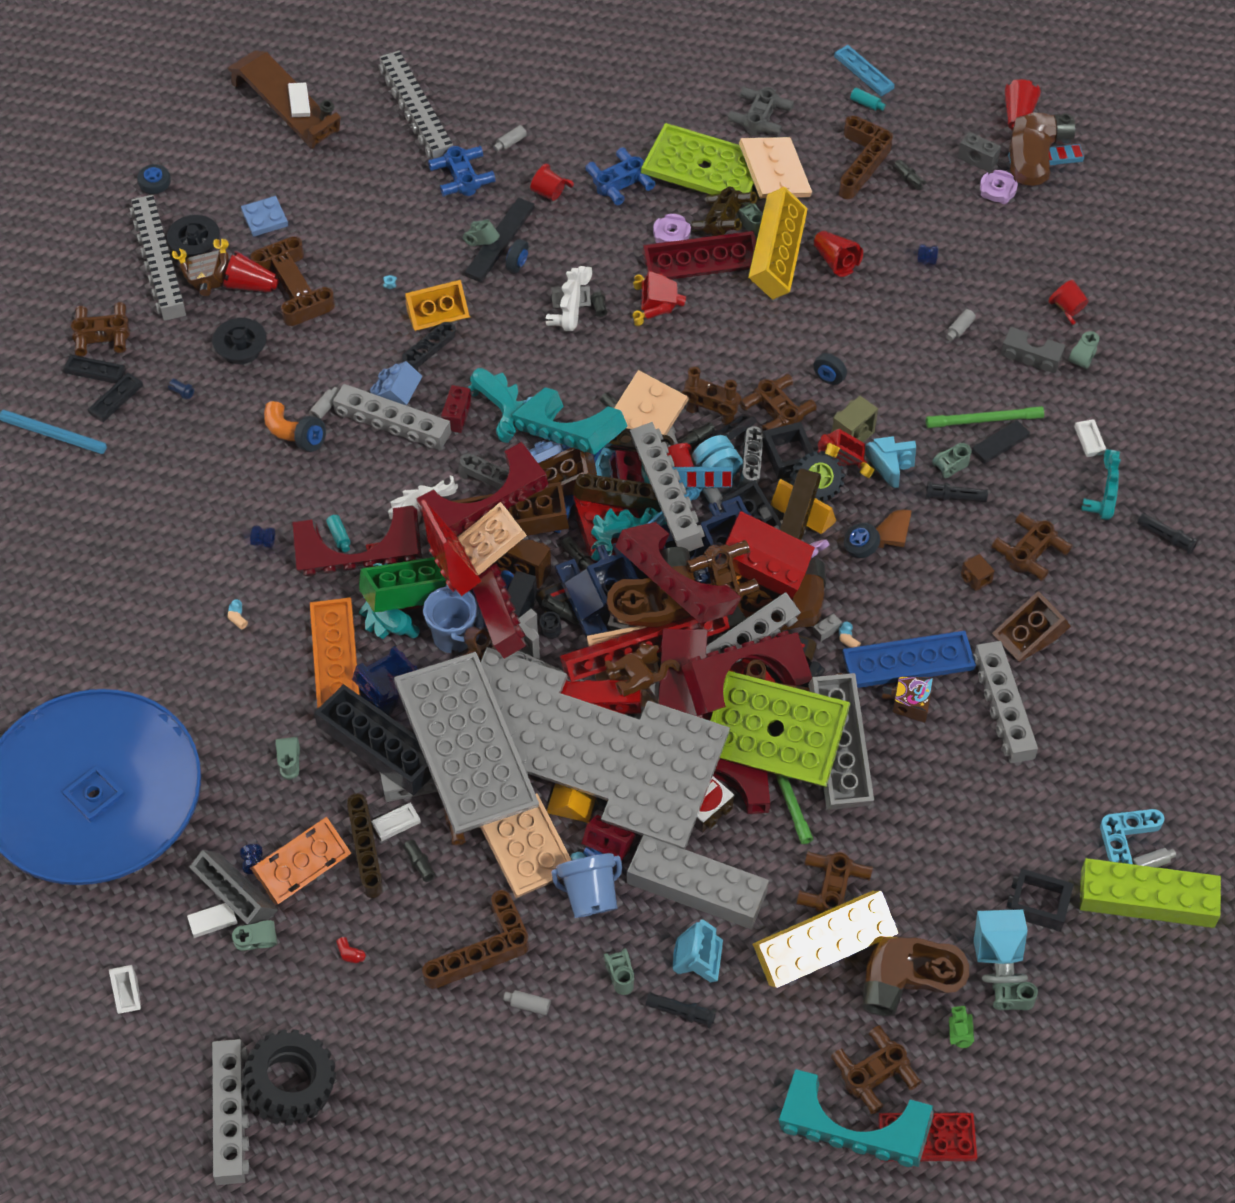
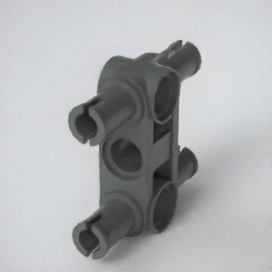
[728,86,794,136]

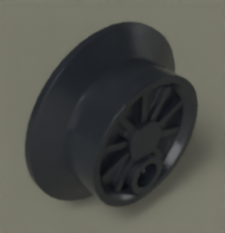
[167,215,220,259]
[212,318,267,365]

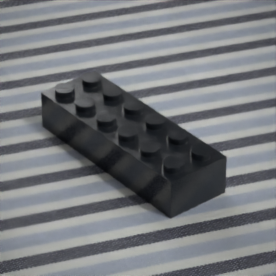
[314,684,432,796]

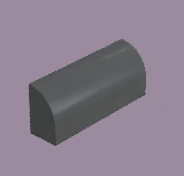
[189,850,278,925]

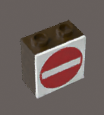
[694,777,734,833]

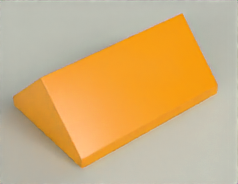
[405,280,470,331]
[770,479,836,534]
[547,783,596,823]

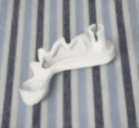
[546,266,592,331]
[388,476,458,522]

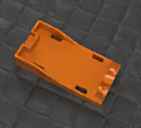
[250,817,351,905]

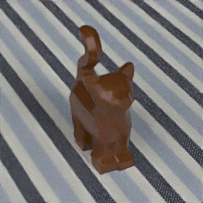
[605,642,681,697]

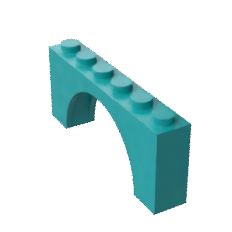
[512,387,628,455]
[779,1069,933,1167]

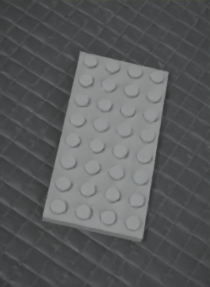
[394,652,539,835]

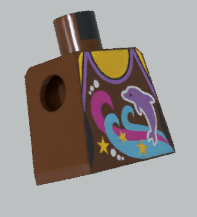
[882,676,933,723]

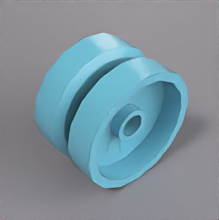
[691,435,743,478]

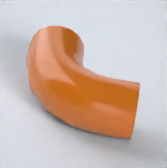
[264,401,298,441]

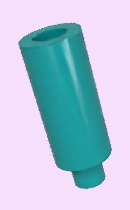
[850,87,886,111]
[326,515,351,552]

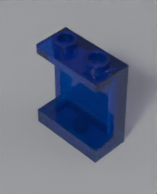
[352,646,419,708]

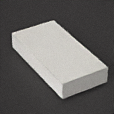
[288,83,310,117]
[1074,419,1106,457]
[371,802,421,842]
[187,903,238,938]

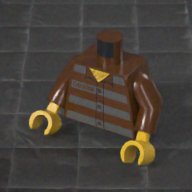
[172,239,229,296]

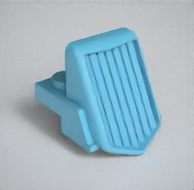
[865,436,916,488]
[673,919,723,983]

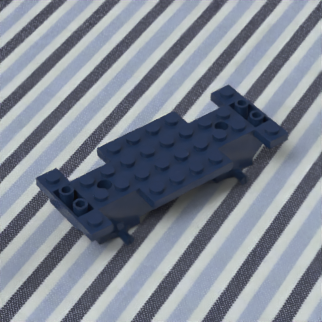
[554,496,751,638]

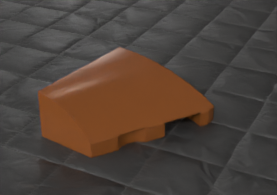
[876,510,912,548]

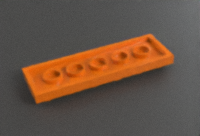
[310,597,360,708]

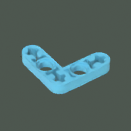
[1100,809,1164,864]

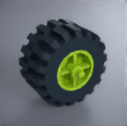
[790,451,845,503]

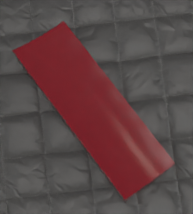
[642,231,756,280]
[658,628,707,718]

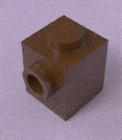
[961,554,995,591]

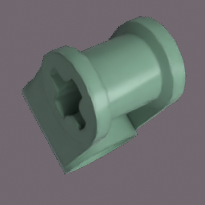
[736,204,763,236]
[463,219,500,246]
[1068,331,1099,369]
[932,443,971,478]
[276,737,300,780]
[232,920,277,951]
[603,948,634,995]
[992,982,1038,1010]

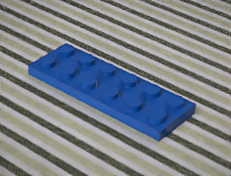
[842,631,976,688]

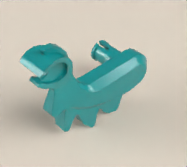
[468,368,524,443]
[1081,449,1121,520]
[591,508,658,561]
[359,563,420,639]

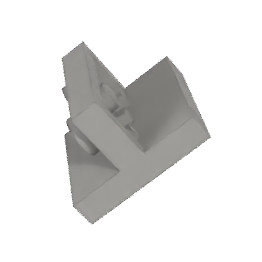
[519,609,540,659]

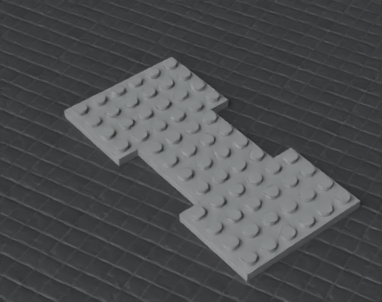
[481,647,730,849]

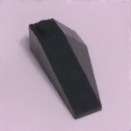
[720,480,781,530]

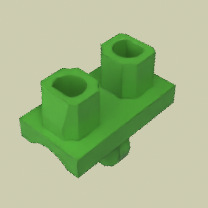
[949,1006,974,1048]

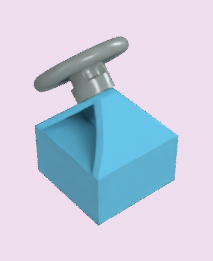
[973,910,1028,983]

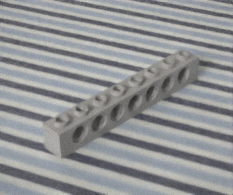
[630,422,705,551]
[646,592,801,704]

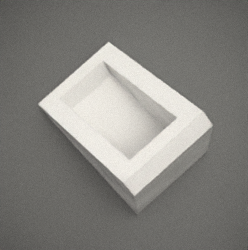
[109,965,141,1014]

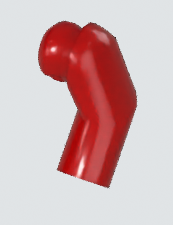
[336,937,366,963]

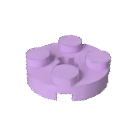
[980,170,1018,204]
[653,214,691,243]

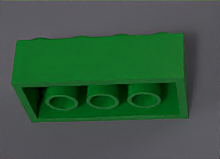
[359,557,447,613]

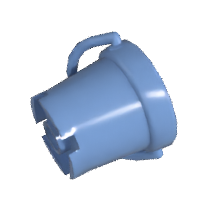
[423,584,484,653]
[551,853,622,918]

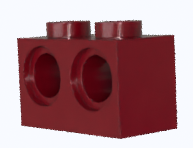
[441,385,472,433]
[608,450,645,483]
[581,814,636,861]

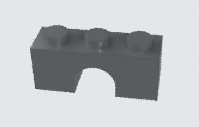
[1001,327,1066,374]

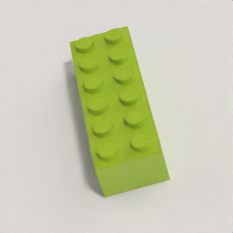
[1079,858,1221,928]

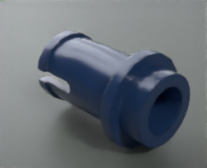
[168,379,194,399]

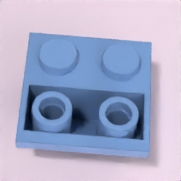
[370,361,422,405]

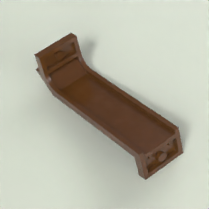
[228,50,341,149]

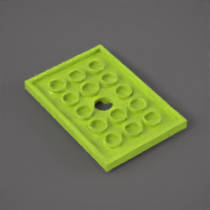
[641,123,755,195]
[710,671,851,787]

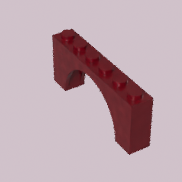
[416,442,548,536]
[292,505,422,576]
[615,522,741,624]
[681,631,812,716]
[713,759,770,814]

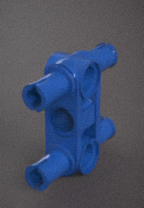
[428,145,496,197]
[585,147,655,205]

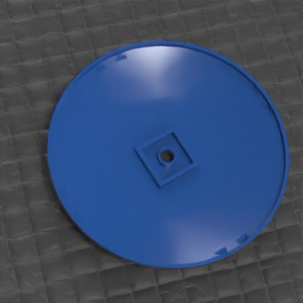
[0,689,201,885]

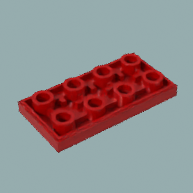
[878,1113,977,1161]

